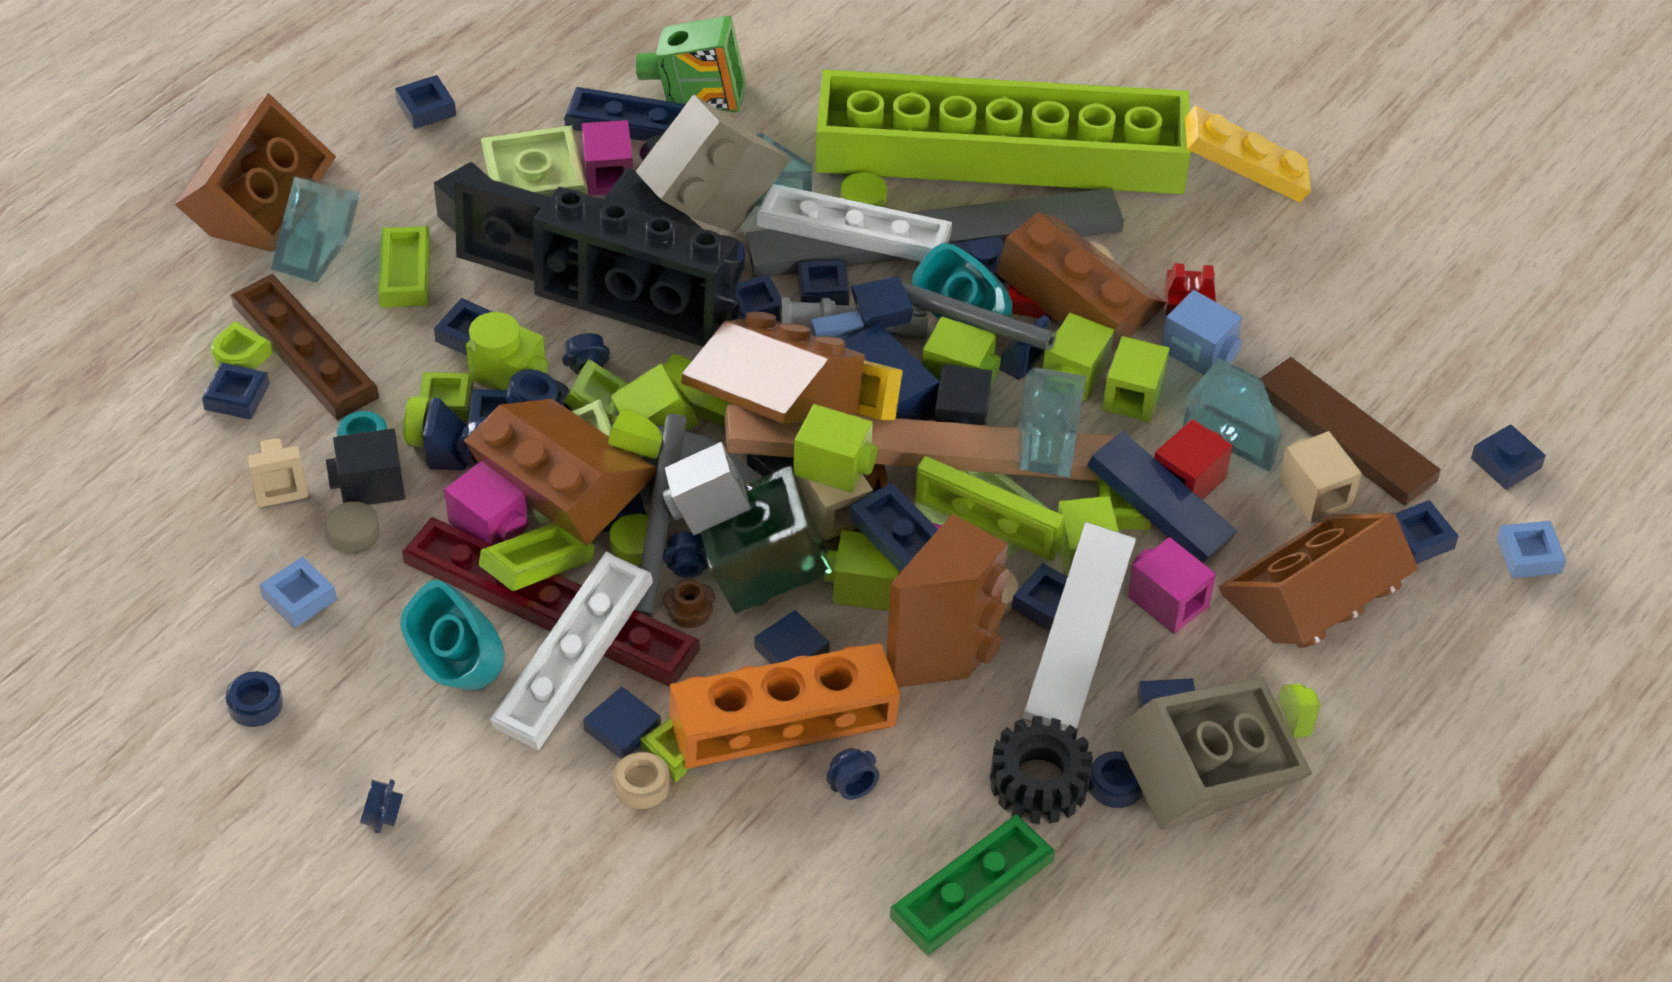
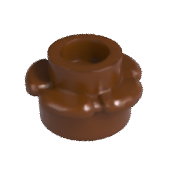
[663,579,715,628]

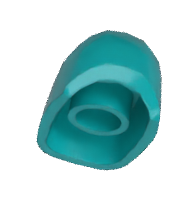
[912,243,1013,335]
[400,580,505,690]

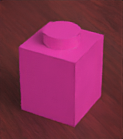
[582,120,633,195]
[444,461,529,545]
[1128,537,1216,634]

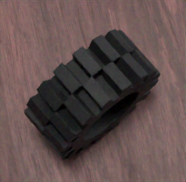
[990,716,1093,824]

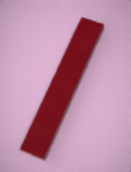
[402,517,700,687]

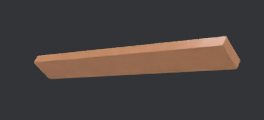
[725,405,1115,481]

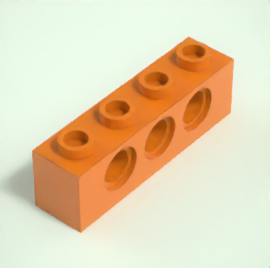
[669,643,900,769]

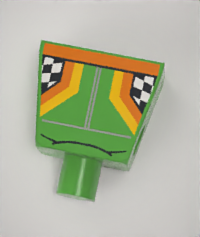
[636,16,746,112]

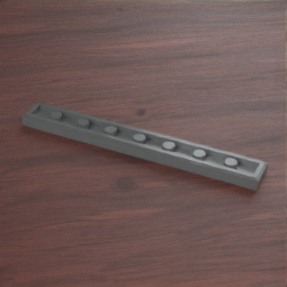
[746,188,1124,277]

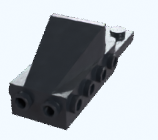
[454,167,743,347]

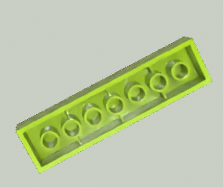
[815,69,1191,194]

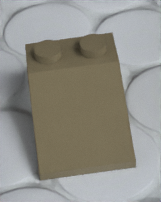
[635,95,792,233]
[1112,677,1312,829]

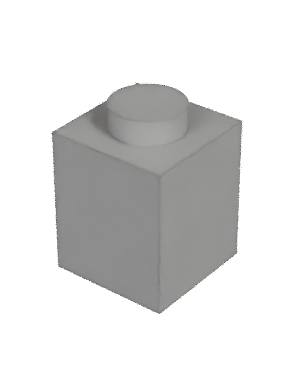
[663,442,751,535]

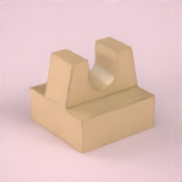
[247,438,309,508]

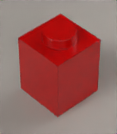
[1154,419,1233,500]

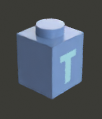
[1161,290,1242,377]

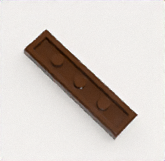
[231,273,379,420]
[1255,357,1441,506]

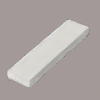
[757,184,952,262]
[1023,522,1136,731]
[490,552,653,751]

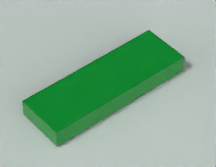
[890,814,1055,956]

